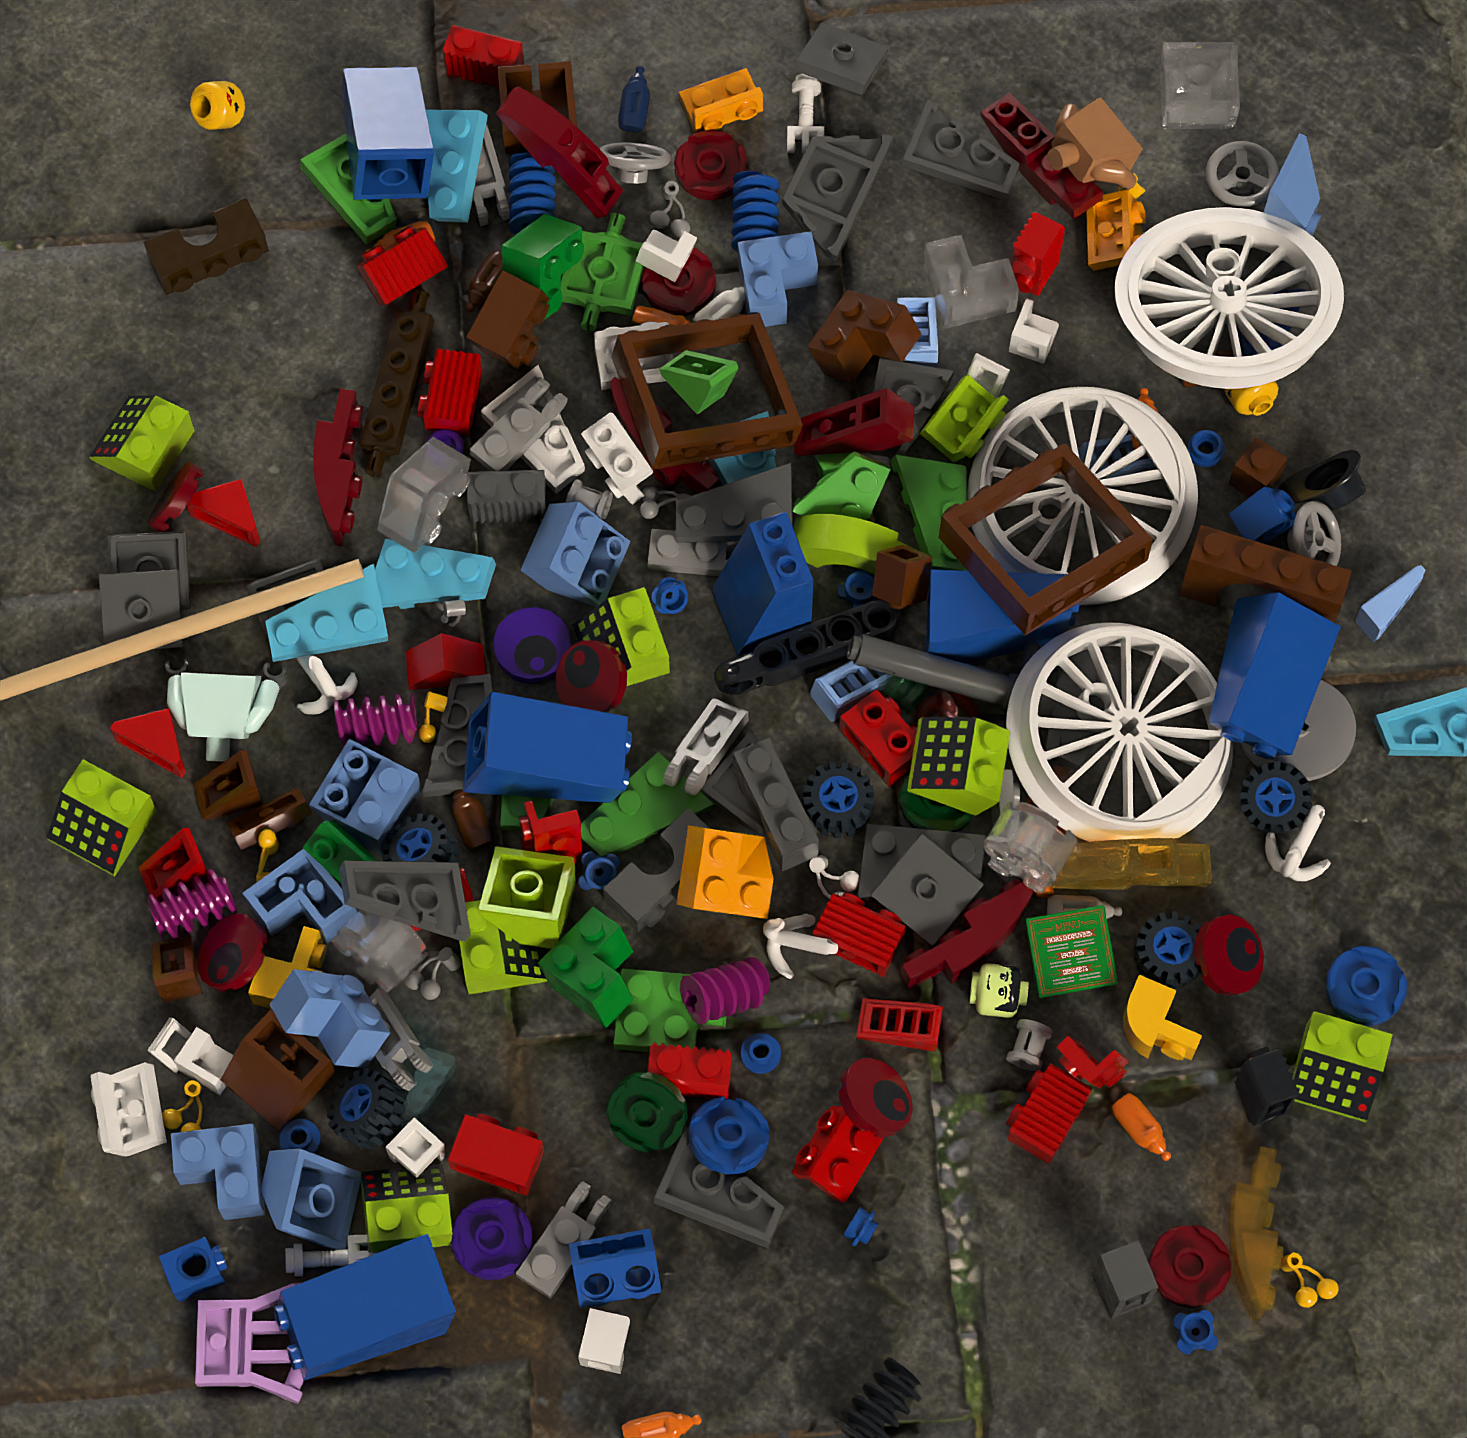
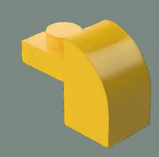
[248,926,327,1009]
[1123,975,1202,1060]

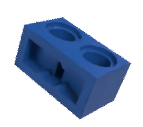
[568,1228,662,1307]

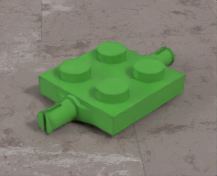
[561,213,644,331]
[613,969,727,1052]

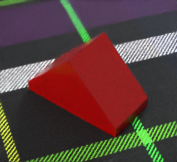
[187,479,261,548]
[406,633,486,690]
[110,708,186,778]
[138,828,207,901]

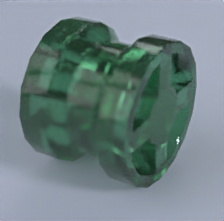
[882,676,931,714]

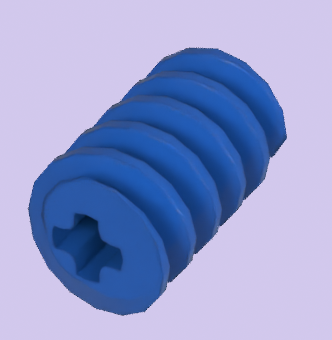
[509,153,556,235]
[731,171,780,252]

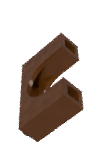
[1179,525,1352,623]

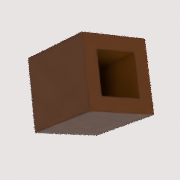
[1229,437,1288,498]
[872,545,932,609]

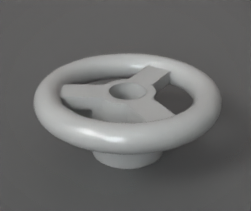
[1206,141,1279,207]
[600,143,671,184]
[1287,501,1341,566]

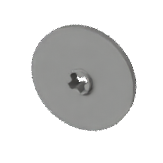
[1240,680,1356,781]

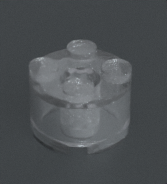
[983,801,1077,893]
[331,909,428,992]

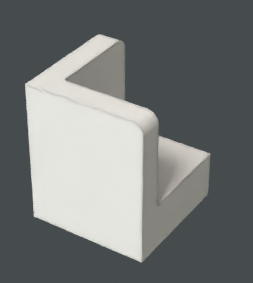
[636,230,697,282]
[1009,298,1059,364]
[174,1027,234,1095]
[386,1118,447,1178]
[578,1308,630,1374]

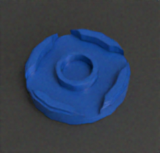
[1325,946,1407,1026]
[687,1096,769,1174]

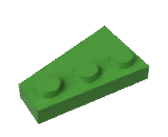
[300,134,397,245]
[890,455,968,572]

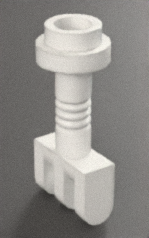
[787,74,824,154]
[285,1235,376,1277]

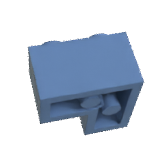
[737,231,818,327]
[243,849,359,944]
[270,969,390,1068]
[171,1124,265,1220]

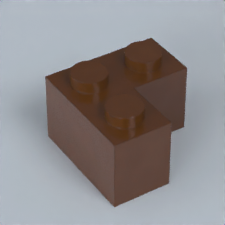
[466,270,549,372]
[807,290,922,383]

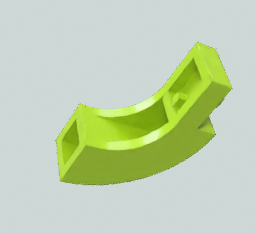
[793,514,916,575]

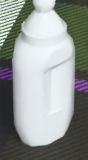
[692,287,746,323]

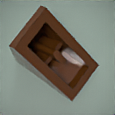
[194,750,263,820]
[152,935,203,1003]

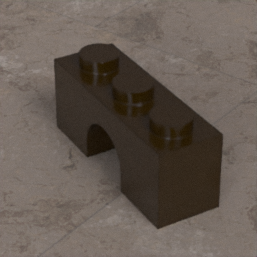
[143,198,269,295]

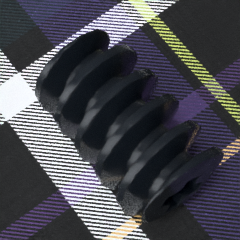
[834,1357,922,1438]

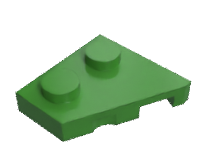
[792,451,891,521]

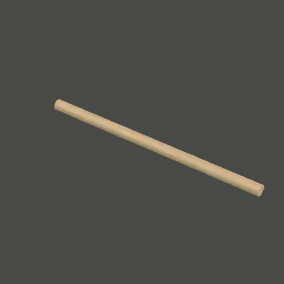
[0,559,365,701]

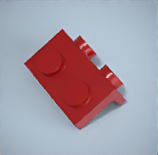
[519,800,582,864]
[1057,1036,1129,1088]
[791,1106,884,1203]

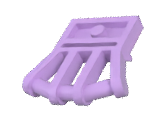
[195,1282,304,1404]

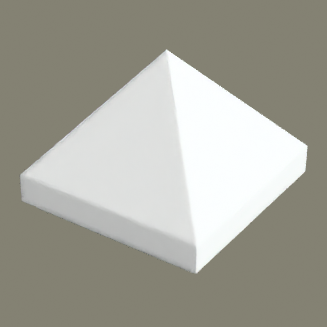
[967,353,1010,398]
[147,1017,192,1073]

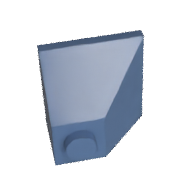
[1264,133,1322,236]
[260,1148,361,1250]

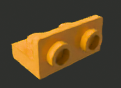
[679,68,763,133]
[1086,189,1146,271]

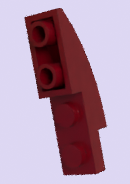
[496,86,624,218]
[980,93,1103,219]
[610,377,719,494]
[313,388,363,546]
[900,877,1037,990]

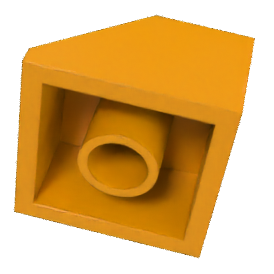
[676,825,774,919]

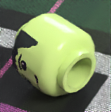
[969,963,1029,1018]

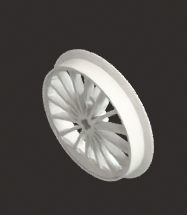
[1115,207,1344,389]
[967,387,1198,605]
[1006,622,1234,849]

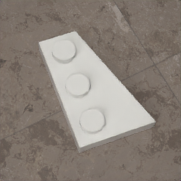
[481,365,585,494]

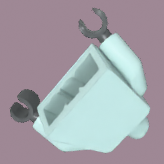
[165,659,287,761]

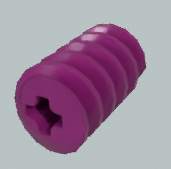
[334,693,417,747]
[147,869,238,940]
[680,957,770,1024]

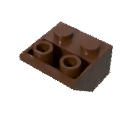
[220,1009,336,1133]

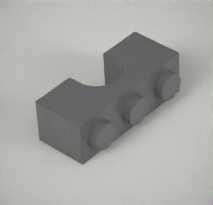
[733,738,819,871]
[603,808,709,933]

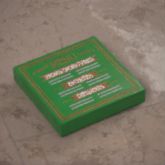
[1024,905,1118,998]

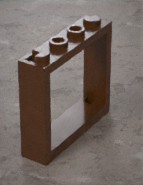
[611,313,803,469]
[938,443,1153,636]

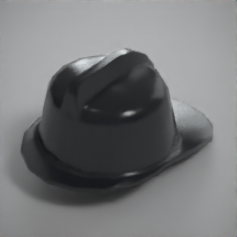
[1278,450,1366,510]

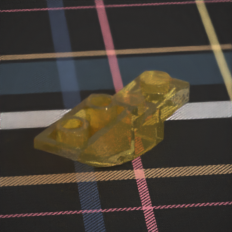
[1048,838,1213,890]
[1229,1146,1284,1321]

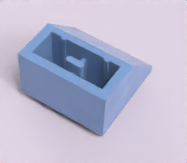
[521,502,631,607]
[309,739,421,855]

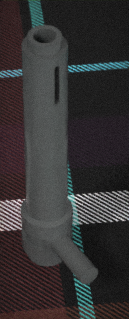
[847,634,1055,718]

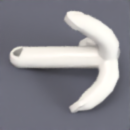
[296,655,358,715]
[1265,805,1331,881]
[763,914,838,979]

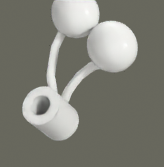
[809,855,860,899]

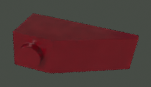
[794,388,914,456]

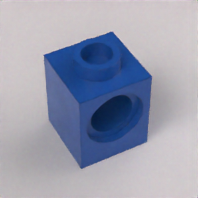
[1229,487,1296,545]
[159,1237,228,1303]

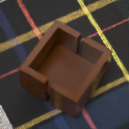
[497,61,577,154]

